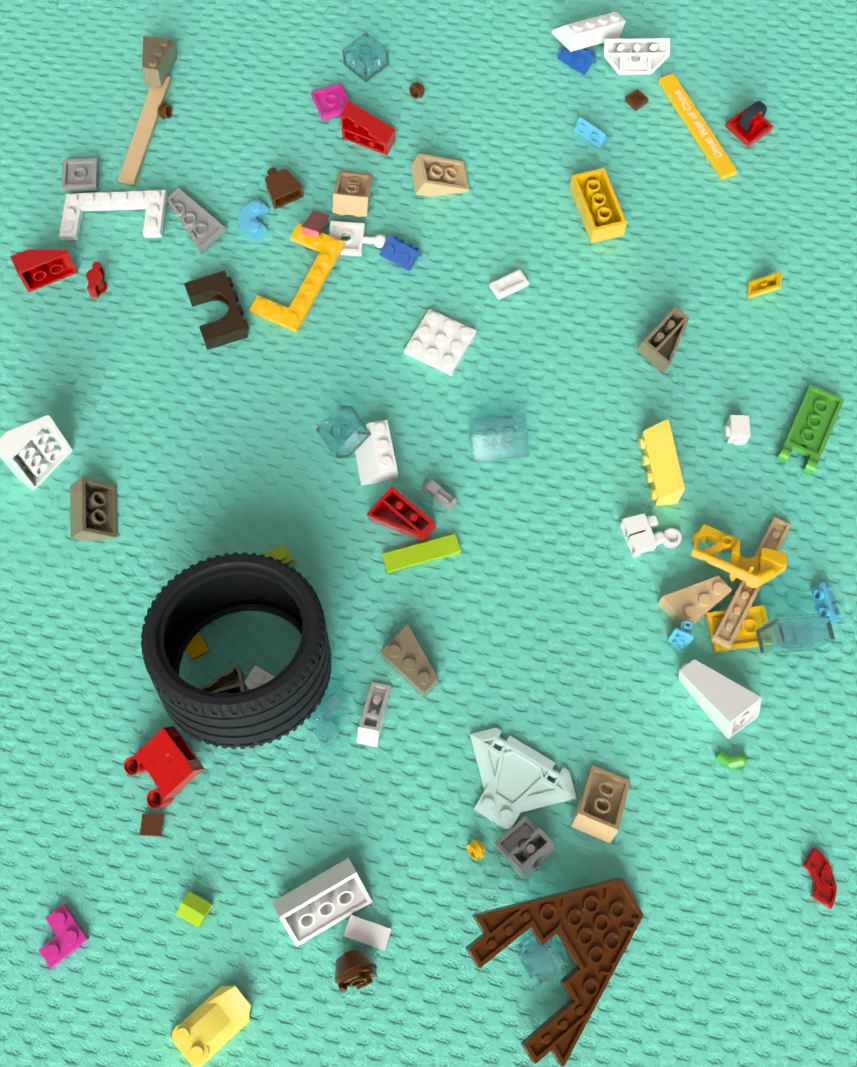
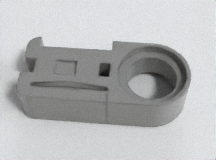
[422,479,457,511]

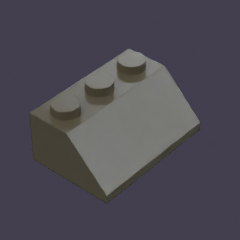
[70,478,117,542]

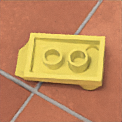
[169,985,251,1067]

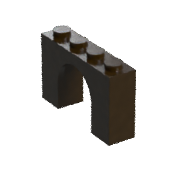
[184,270,249,350]

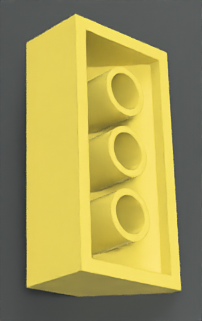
[638,420,685,506]

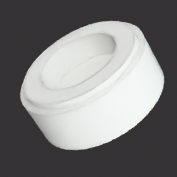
[663,528,682,548]

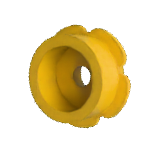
[466,839,485,860]

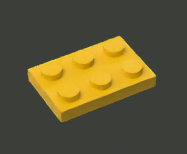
[705,605,774,652]

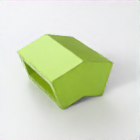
[176,891,212,928]

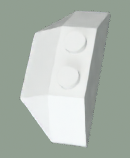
[604,38,670,75]

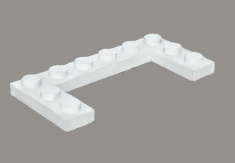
[59,190,167,241]

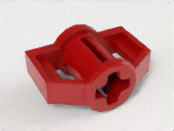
[86,261,107,298]

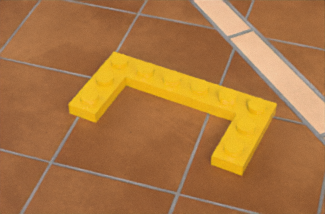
[249,223,345,333]

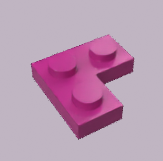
[38,904,89,968]

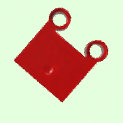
[124,726,205,809]

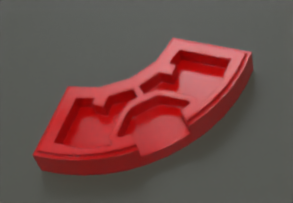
[802,847,837,909]

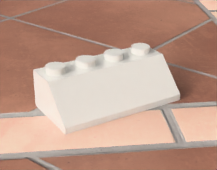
[552,12,625,52]
[273,858,372,947]

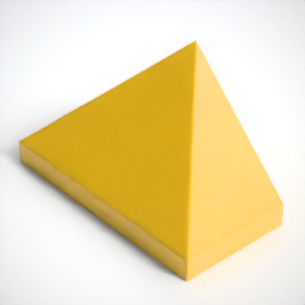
[747,271,782,298]

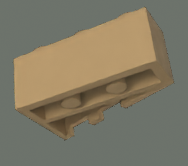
[658,576,732,627]

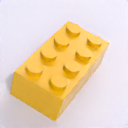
[569,168,627,243]

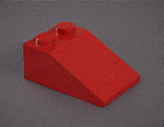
[10,250,78,292]

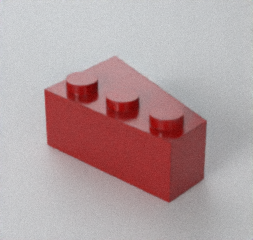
[366,486,437,542]

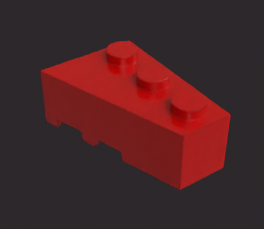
[340,101,396,155]

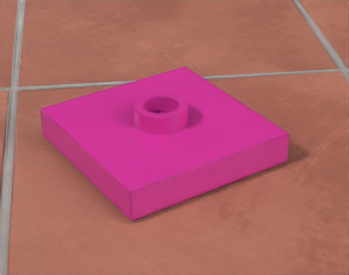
[310,83,349,121]

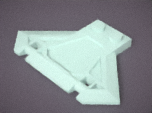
[470,728,577,831]

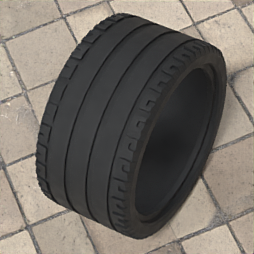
[141,552,331,749]

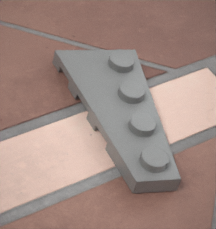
[167,188,226,254]

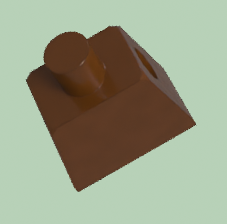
[265,167,303,210]

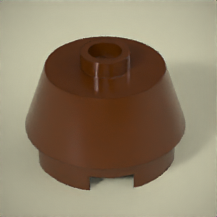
[335,950,378,992]

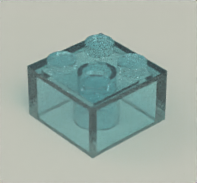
[342,32,389,82]
[316,405,371,458]

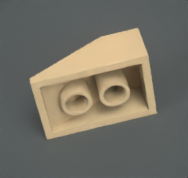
[410,153,469,197]
[333,171,373,217]
[571,765,630,843]

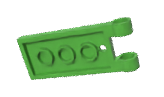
[777,385,845,475]

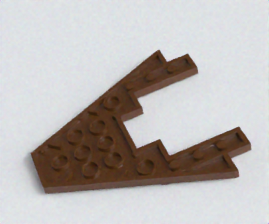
[465,878,644,1067]

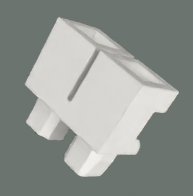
[620,513,665,558]

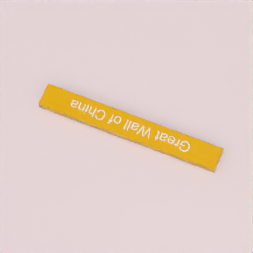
[658,73,737,180]

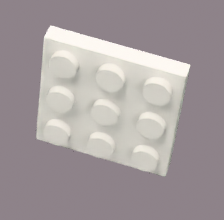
[404,309,477,376]

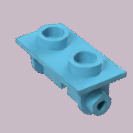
[574,116,609,149]
[811,582,841,625]
[667,620,695,648]

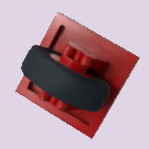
[725,101,774,147]

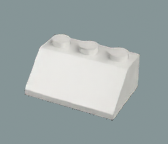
[352,420,398,486]

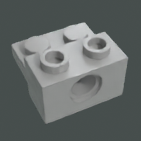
[494,816,555,880]

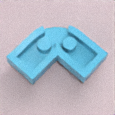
[238,198,269,242]

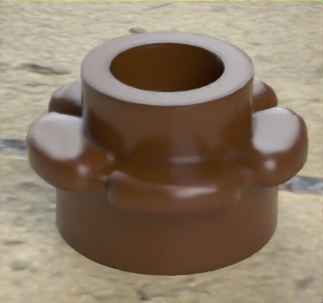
[409,82,425,99]
[158,102,172,120]

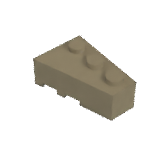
[142,36,177,87]

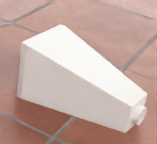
[679,659,761,739]

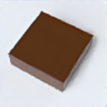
[625,89,649,111]
[140,814,165,837]

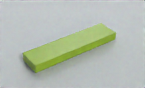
[382,534,461,573]

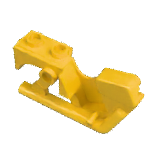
[691,524,787,588]

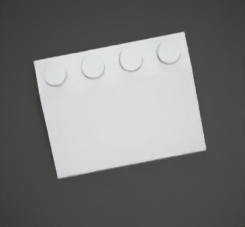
[0,415,73,491]

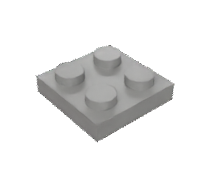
[62,158,99,192]

